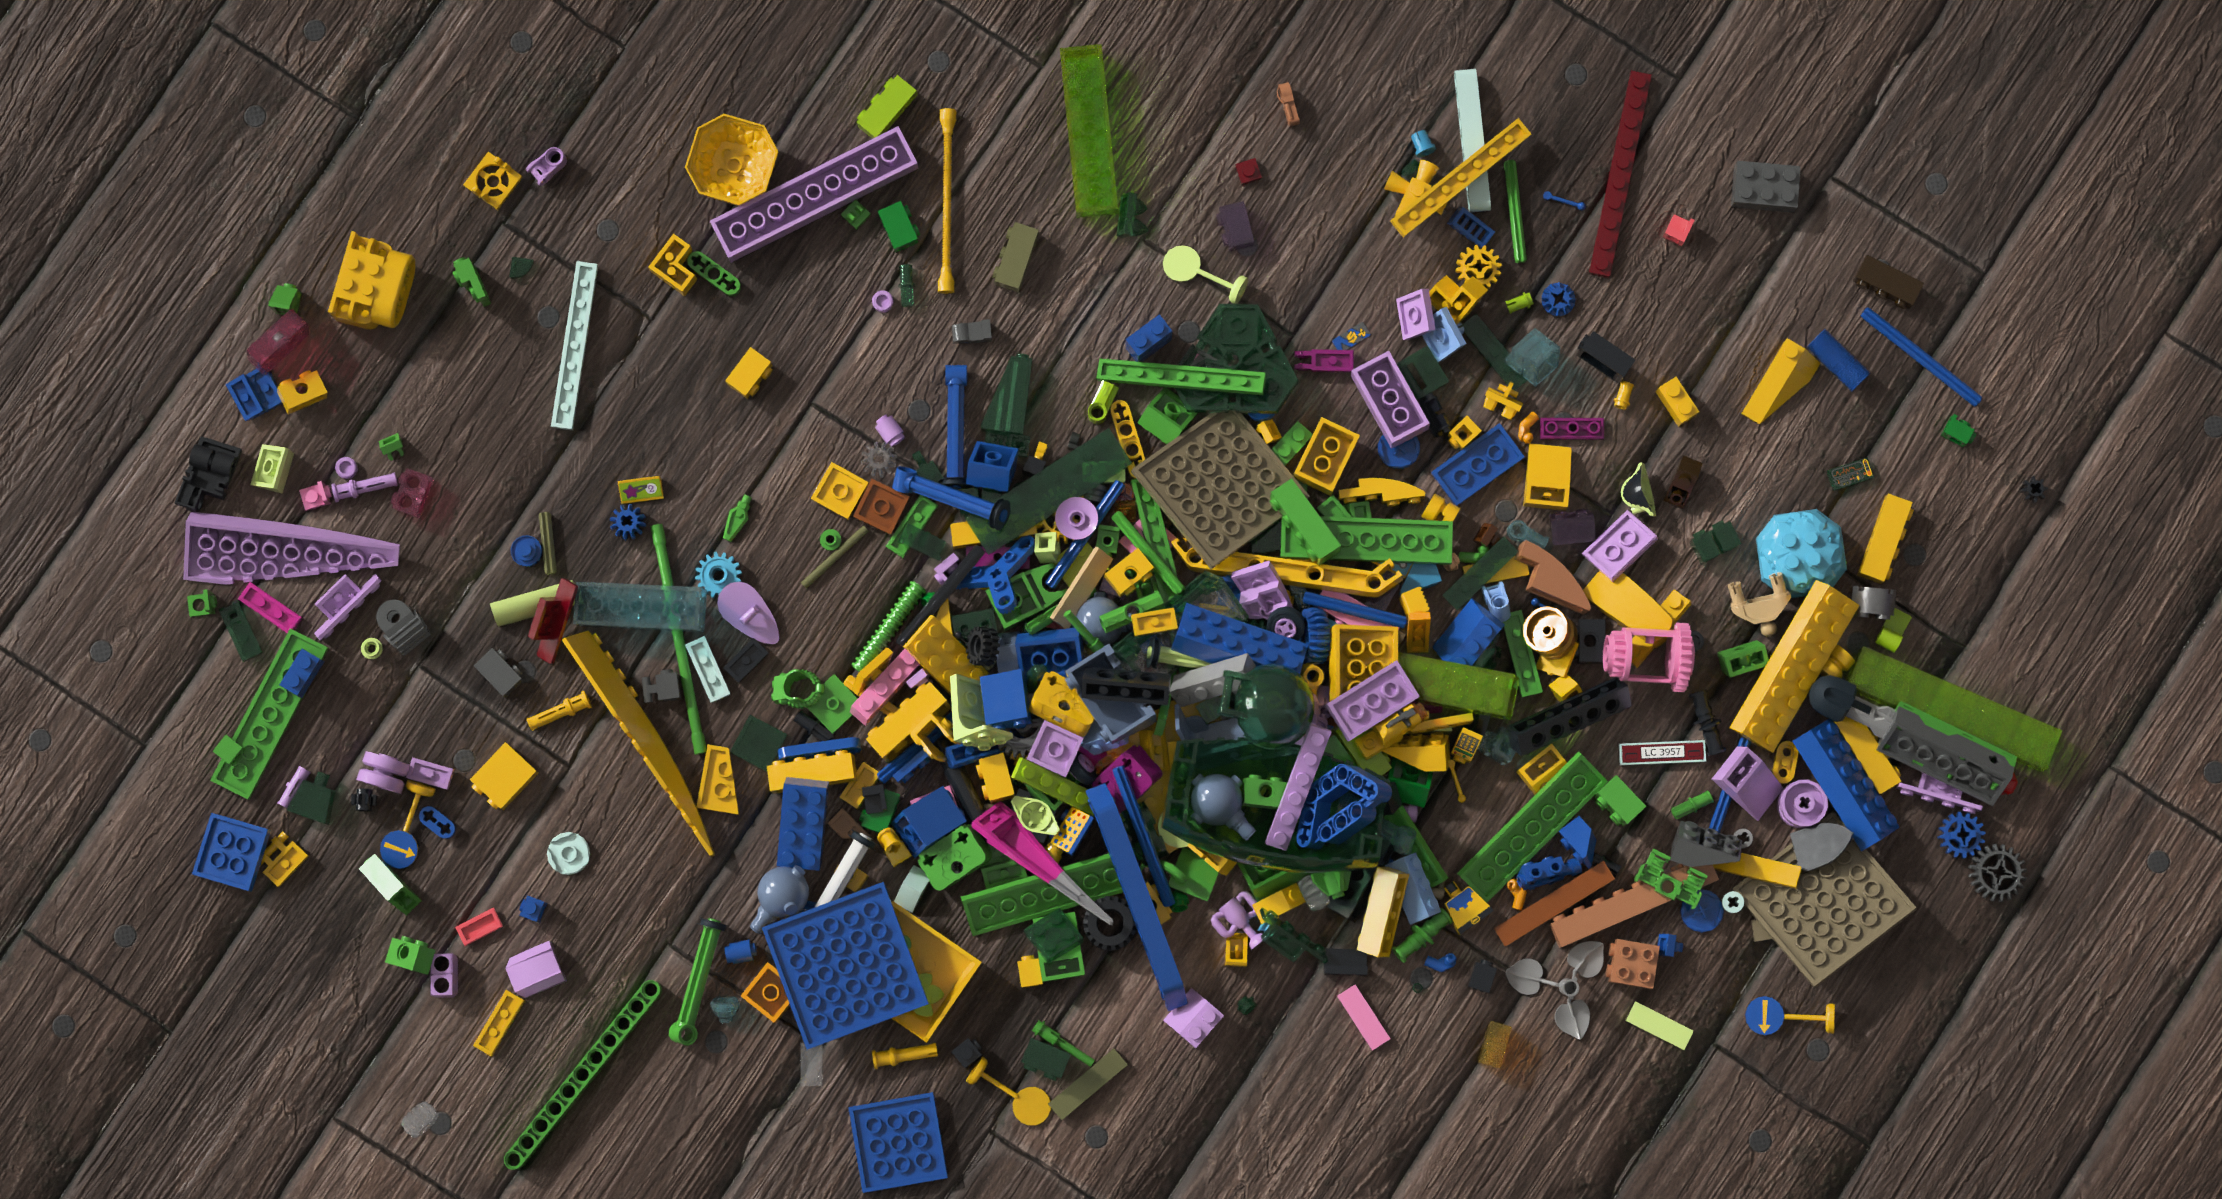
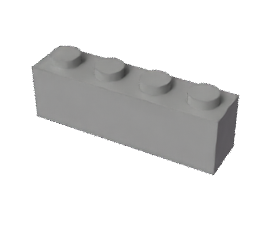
[1170,653,1258,707]

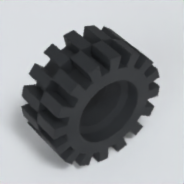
[966,626,1000,666]

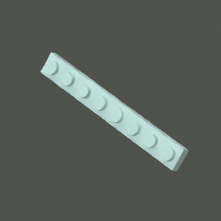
[551,261,598,430]

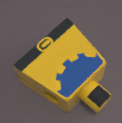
[1444,881,1494,935]

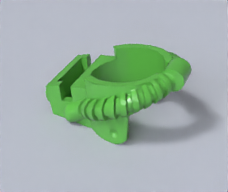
[771,669,824,709]

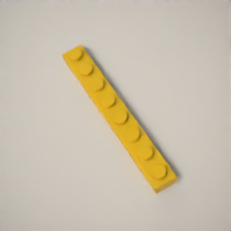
[1390,118,1531,237]

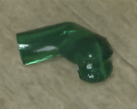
[1026,664,1047,693]

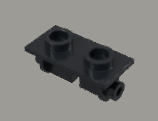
[1417,392,1451,438]

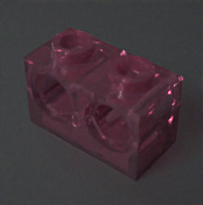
[391,468,434,519]

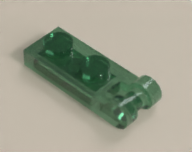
[219,600,263,662]

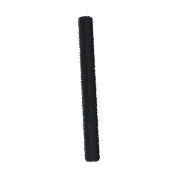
[896,545,985,649]

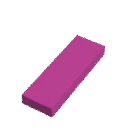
[238,582,303,633]

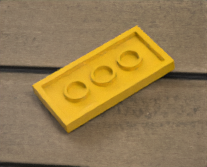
[903,615,989,696]

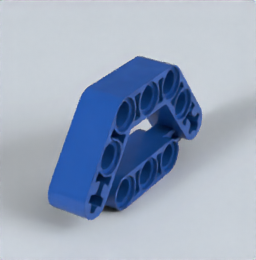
[1297,764,1392,849]

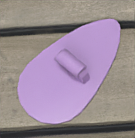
[717,582,779,644]

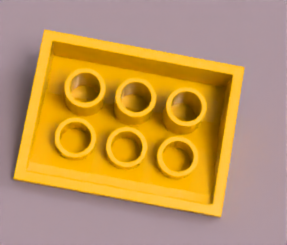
[1329,624,1398,712]

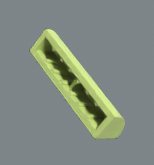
[490,580,581,627]

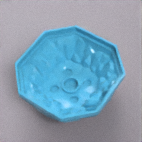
[1756,509,1847,598]

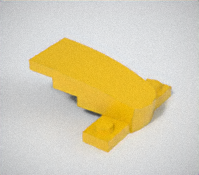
[1583,571,1691,668]

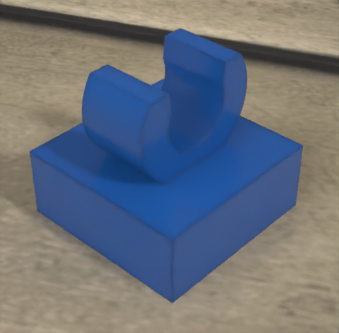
[1657,934,1683,957]

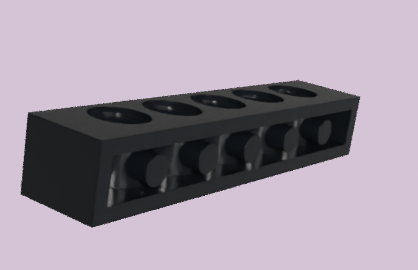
[1507,677,1631,757]

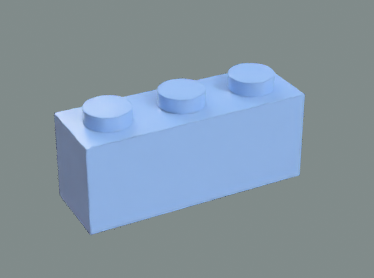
[1385,853,1441,925]

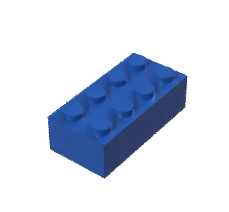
[777,777,829,871]

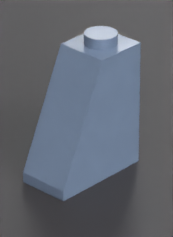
[996,631,1020,673]

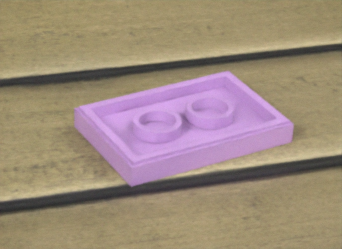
[1582,510,1658,583]

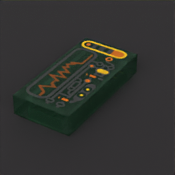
[1826,457,1874,491]

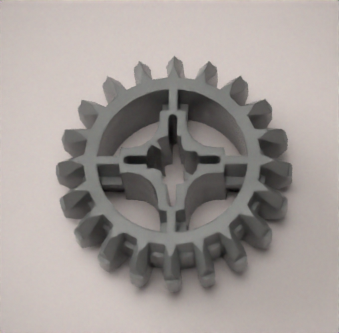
[1968,844,2027,902]

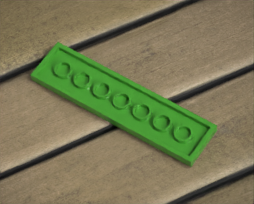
[1280,516,1453,565]
[210,629,329,800]
[1457,751,1608,903]
[961,853,1123,936]

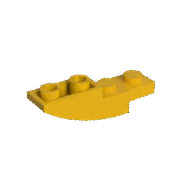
[1338,478,1425,507]

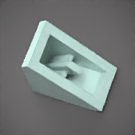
[894,865,930,913]

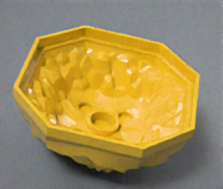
[685,114,779,206]

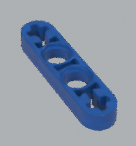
[778,737,862,763]

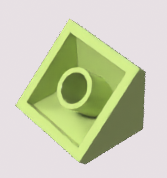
[250,445,294,494]

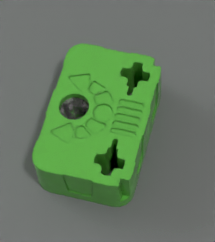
[917,824,992,891]

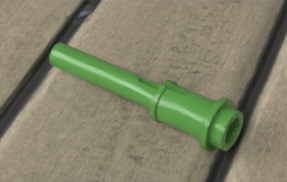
[1064,610,1104,653]
[1032,1020,1095,1067]

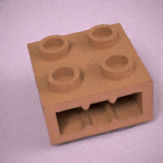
[1606,939,1660,990]

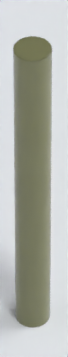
[801,525,869,589]

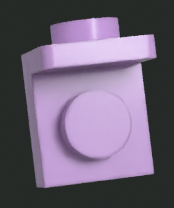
[934,553,960,586]

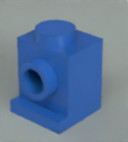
[519,896,547,923]

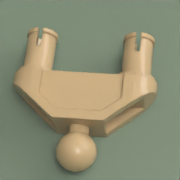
[1727,572,1792,637]

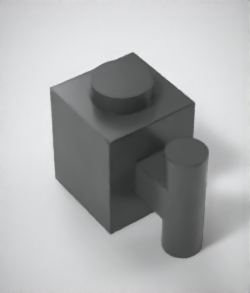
[642,669,682,703]

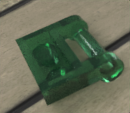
[1397,346,1449,400]

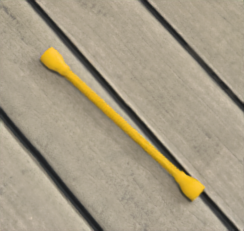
[938,108,956,294]

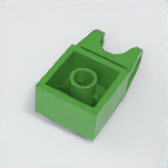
[986,563,1067,631]

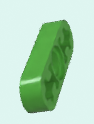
[687,251,741,297]

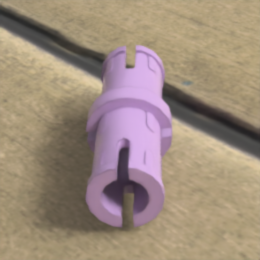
[277,766,311,809]

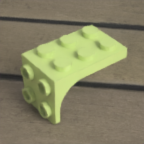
[950,674,1013,751]

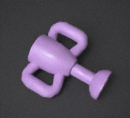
[1211,891,1268,950]

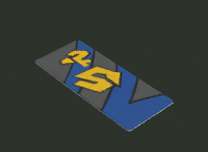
[1332,322,1371,350]

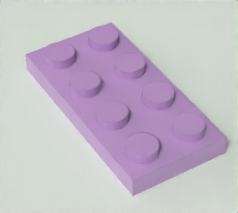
[1325,660,1420,741]

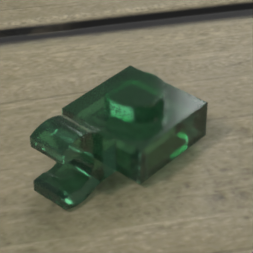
[912,451,943,483]

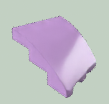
[1231,561,1293,620]

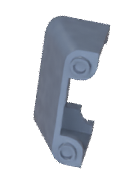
[1064,644,1157,744]

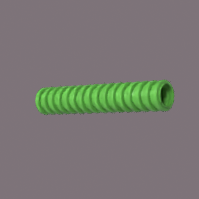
[851,581,926,672]

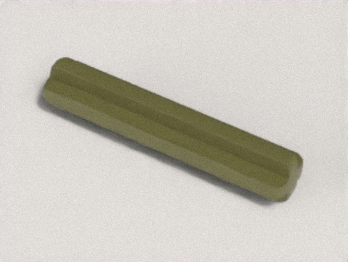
[539,512,557,575]

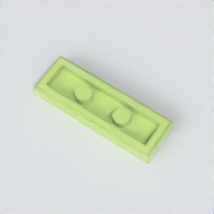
[1626,1001,1693,1050]

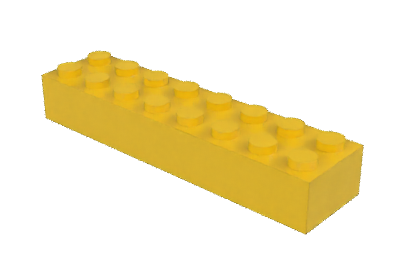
[1730,580,1860,753]

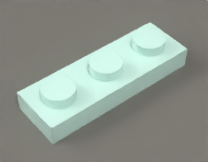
[685,636,731,703]

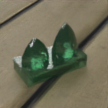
[1116,192,1149,238]

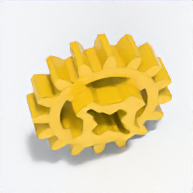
[1455,245,1502,289]

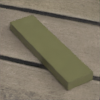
[1048,1049,1128,1121]

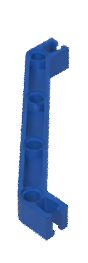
[1085,783,1188,1011]

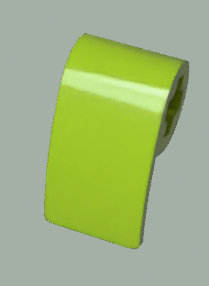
[1875,608,1912,653]

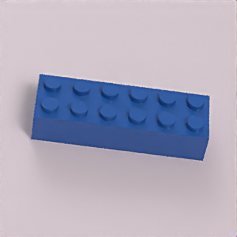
[1171,603,1308,691]
[1792,719,1899,851]

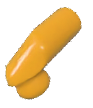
[1518,412,1539,444]
[1507,879,1527,911]

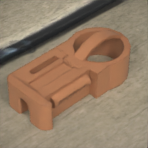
[1277,82,1300,127]

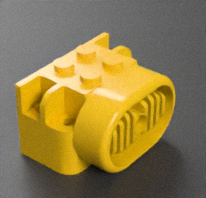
[328,231,416,330]

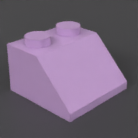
[1163,988,1224,1049]

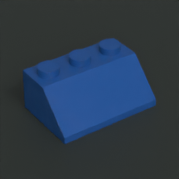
[1432,598,1505,677]
[1015,628,1084,682]

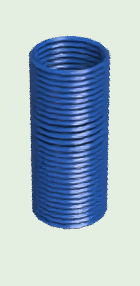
[1807,329,1870,392]

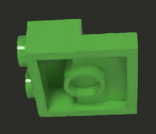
[453,257,492,307]

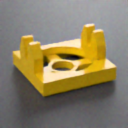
[463,152,523,211]

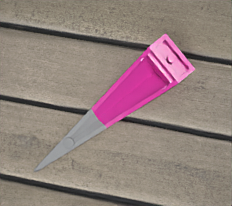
[971,801,1113,925]

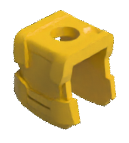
[910,714,962,762]

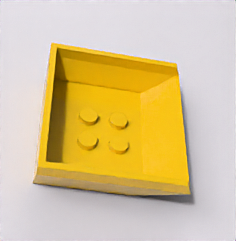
[892,901,982,1043]

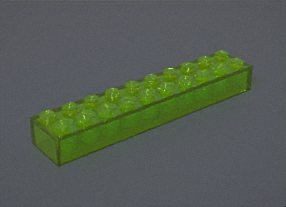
[1846,646,2062,772]

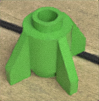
[1311,863,1351,899]

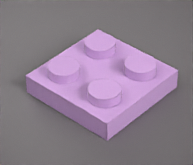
[1396,289,1435,340]
[1026,720,1084,777]

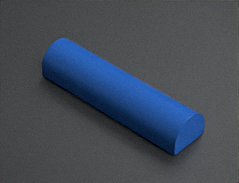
[945,727,1025,769]

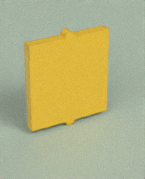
[1536,642,1579,678]

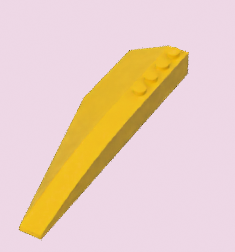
[562,630,715,857]

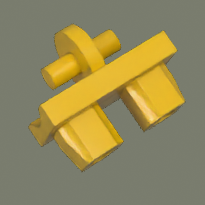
[1484,382,1523,420]

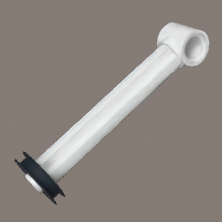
[814,829,879,908]

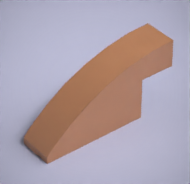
[1514,540,1591,615]

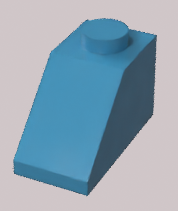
[1399,563,1442,596]

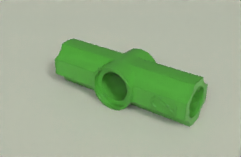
[1099,591,1165,633]

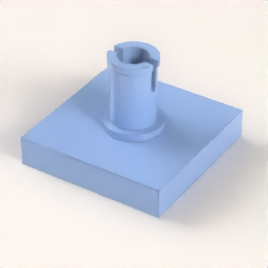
[1422,307,1466,363]

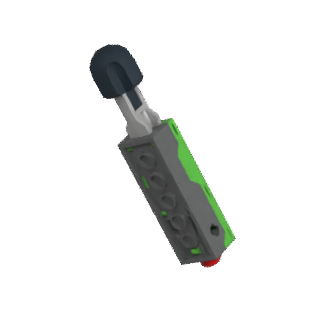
[1809,675,2018,806]

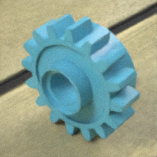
[695,552,742,599]

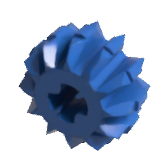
[610,504,646,540]

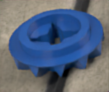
[1541,282,1576,316]

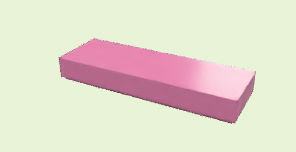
[1337,985,1390,1051]

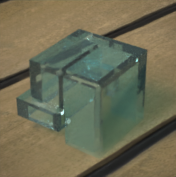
[1505,328,1560,387]

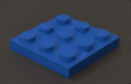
[192,813,271,892]

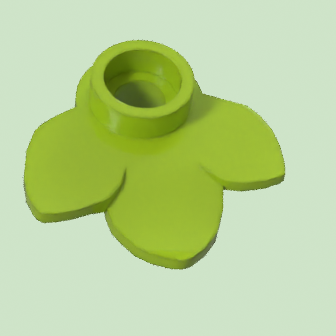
[914,973,944,1017]

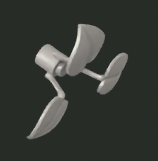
[1506,941,1604,1039]

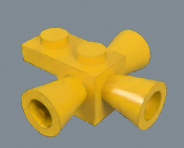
[1384,160,1448,216]

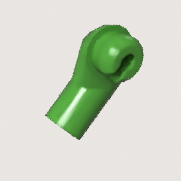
[1459,546,1490,563]

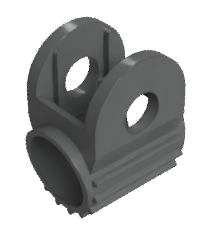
[376,600,431,656]

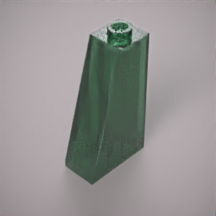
[981,353,1033,437]

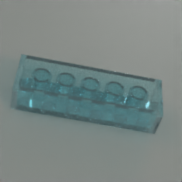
[573,582,707,632]

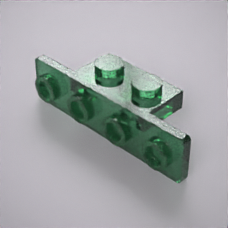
[1259,907,1329,964]

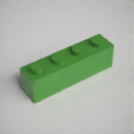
[1269,478,1341,566]

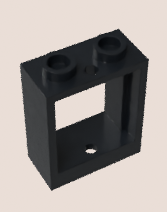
[1577,331,1635,384]

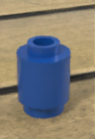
[725,939,757,964]

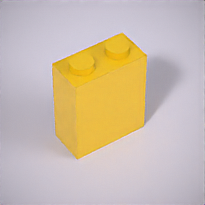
[470,742,539,810]

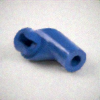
[1424,953,1457,972]

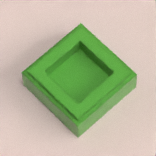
[213,735,244,765]

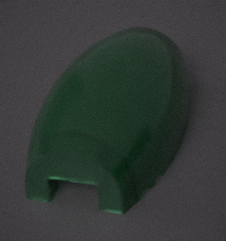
[1161,737,1390,873]

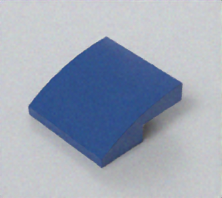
[226,364,283,421]

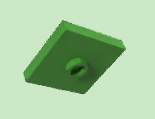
[808,674,858,734]

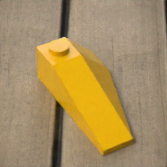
[1741,338,1820,425]

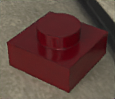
[1235,158,1262,185]

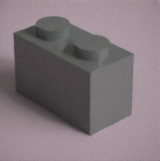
[474,648,524,698]

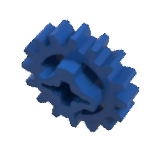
[1937,812,1986,859]

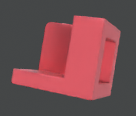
[1663,215,1695,246]

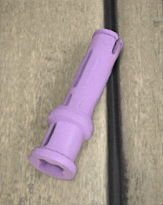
[331,472,398,502]

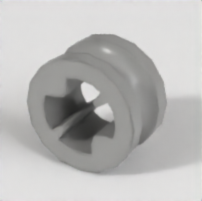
[1733,829,1753,849]

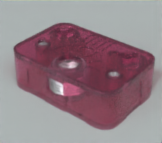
[246,309,309,375]

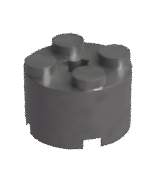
[1852,586,1896,620]

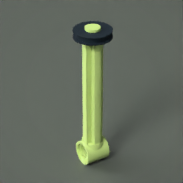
[1146,637,1269,686]

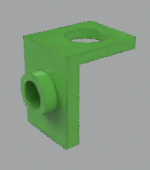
[187,589,217,617]

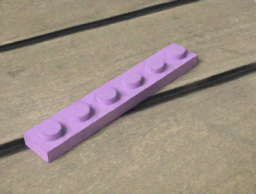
[1265,723,1331,851]

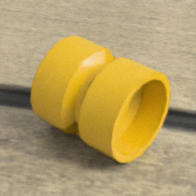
[1421,493,1461,521]
[1820,645,1856,678]

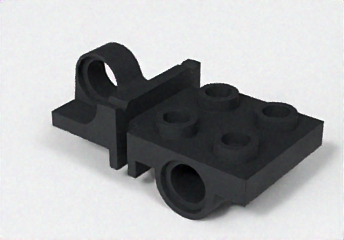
[174,436,242,512]

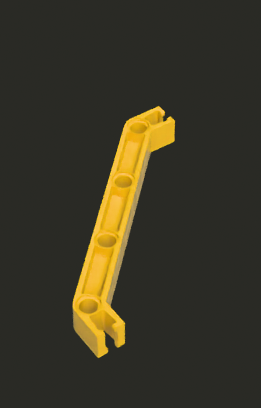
[1171,538,1403,597]

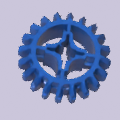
[1298,607,1331,665]

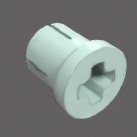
[1722,891,1744,913]

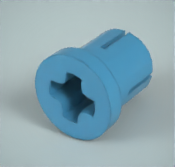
[1411,130,1436,158]

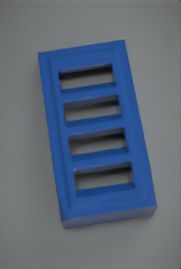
[1447,207,1495,249]

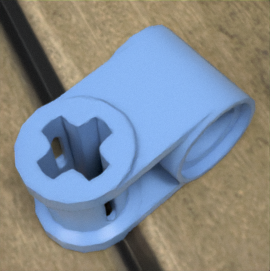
[1481,581,1511,622]

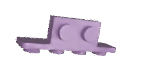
[314,574,381,640]
[1896,772,1983,814]

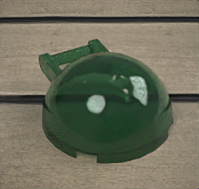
[1217,664,1315,750]

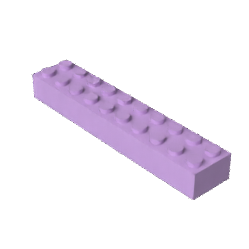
[710,126,918,263]

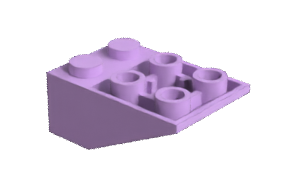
[1712,746,1783,821]

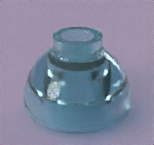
[710,996,740,1023]

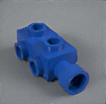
[1517,856,1582,891]

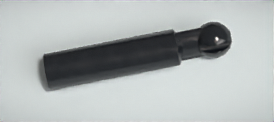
[934,738,986,837]

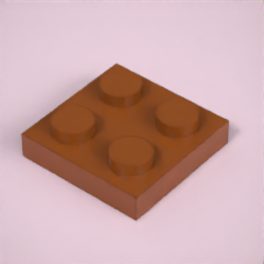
[853,478,910,536]

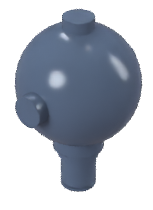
[1069,592,1133,652]
[1191,774,1257,841]
[750,865,809,934]

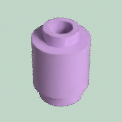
[875,415,905,447]

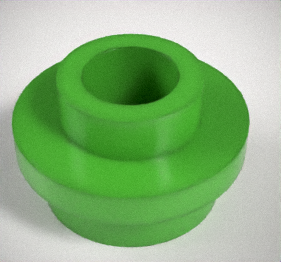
[820,529,841,551]

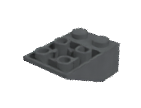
[1670,821,1742,867]

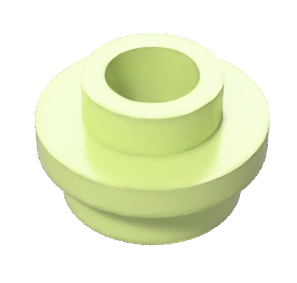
[361,638,383,659]

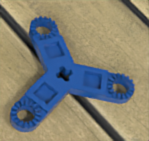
[950,536,1035,614]

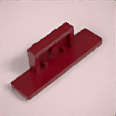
[528,578,578,664]

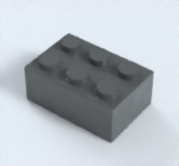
[1731,161,1801,213]

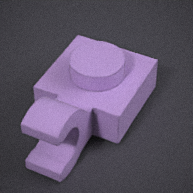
[906,668,933,689]

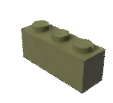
[992,222,1039,293]

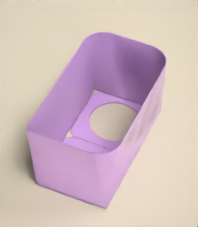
[431,953,458,998]

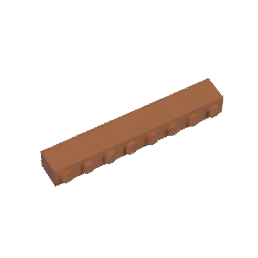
[1549,864,1719,948]

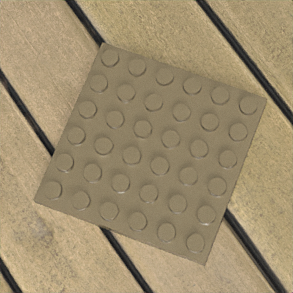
[1131,400,1310,569]
[1732,811,1917,989]

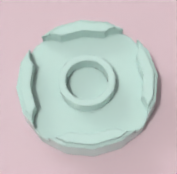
[547,832,591,875]

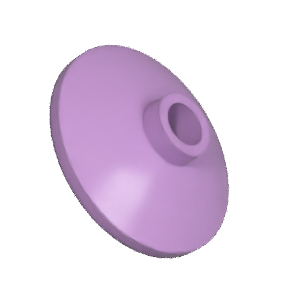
[1055,497,1098,540]

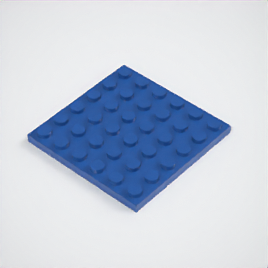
[762,882,929,1050]

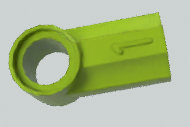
[1088,381,1119,424]

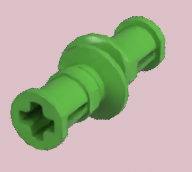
[1392,908,1453,963]

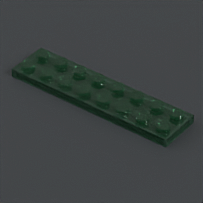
[965,428,1132,556]

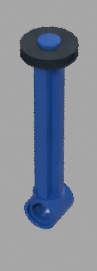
[939,365,971,490]
[892,466,1011,530]

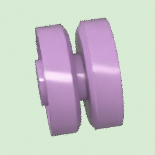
[356,751,411,794]
[1777,780,1828,828]

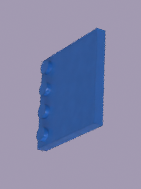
[848,1092,948,1193]

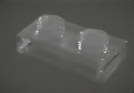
[801,1043,823,1086]

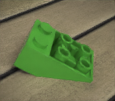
[1033,912,1085,982]

